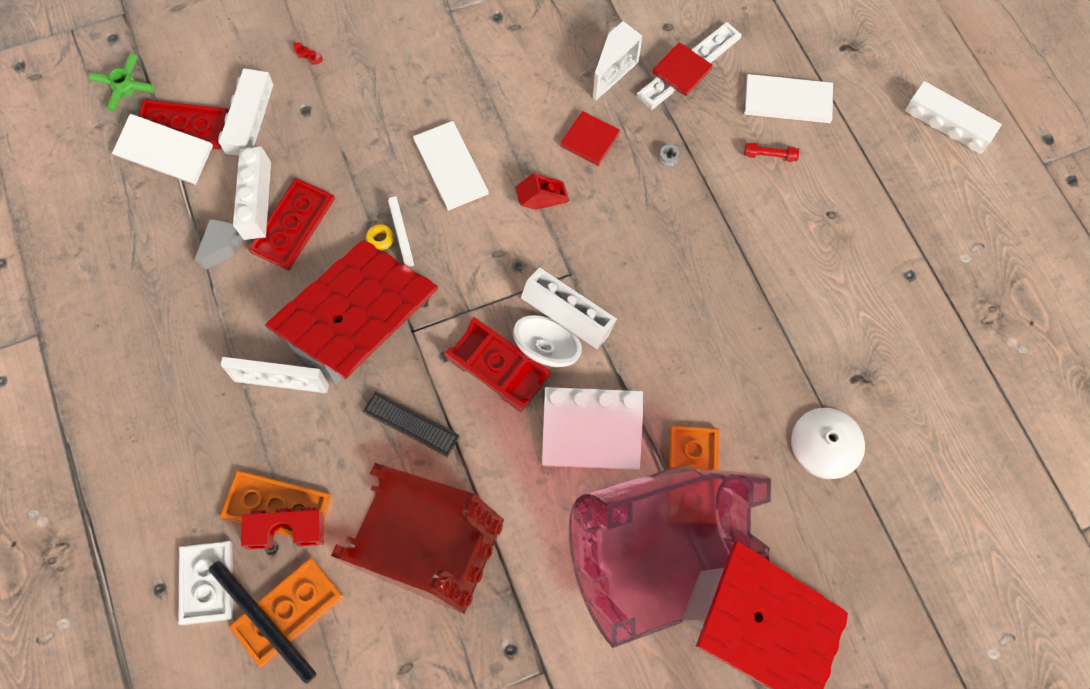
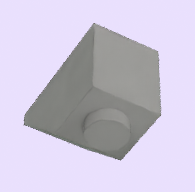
[195,219,243,270]

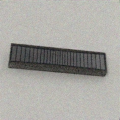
[363,391,460,458]

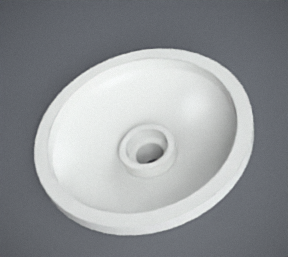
[513,315,582,367]
[791,408,865,479]

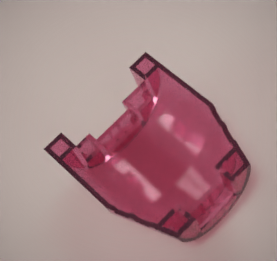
[569,466,771,648]

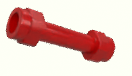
[744,142,799,162]

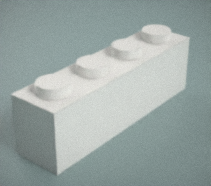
[218,68,273,156]
[905,81,1002,154]
[233,147,271,240]
[521,267,617,349]

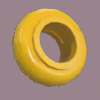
[366,224,394,251]

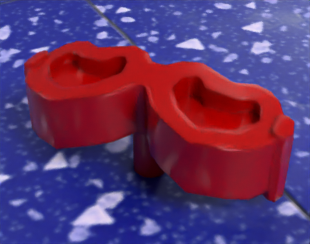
[293,42,323,65]

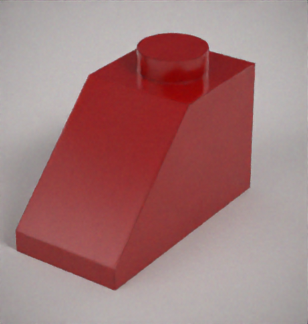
[515,173,569,210]

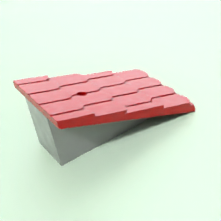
[265,240,438,385]
[682,541,848,689]

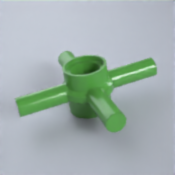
[89,54,155,112]

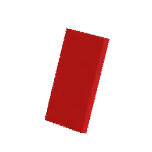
[138,99,229,150]
[248,178,335,271]

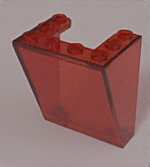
[331,463,504,614]

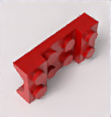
[444,317,550,413]

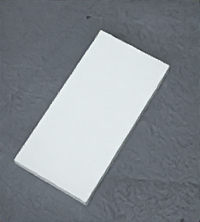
[744,74,833,123]
[112,114,213,185]
[413,121,489,211]
[221,357,329,393]

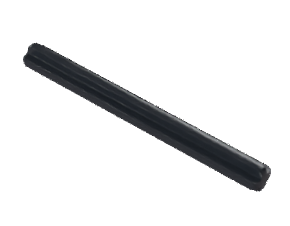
[208,561,317,684]

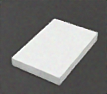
[178,541,233,625]

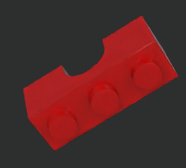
[241,507,324,550]

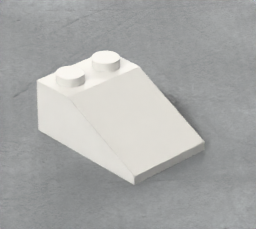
[593,21,642,101]

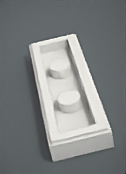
[388,196,414,267]

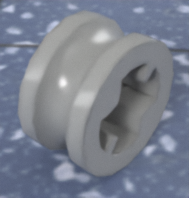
[659,144,680,167]

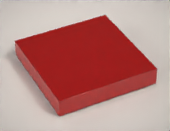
[652,42,713,96]
[560,111,620,166]

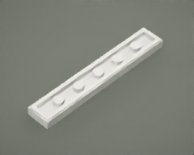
[637,22,742,111]

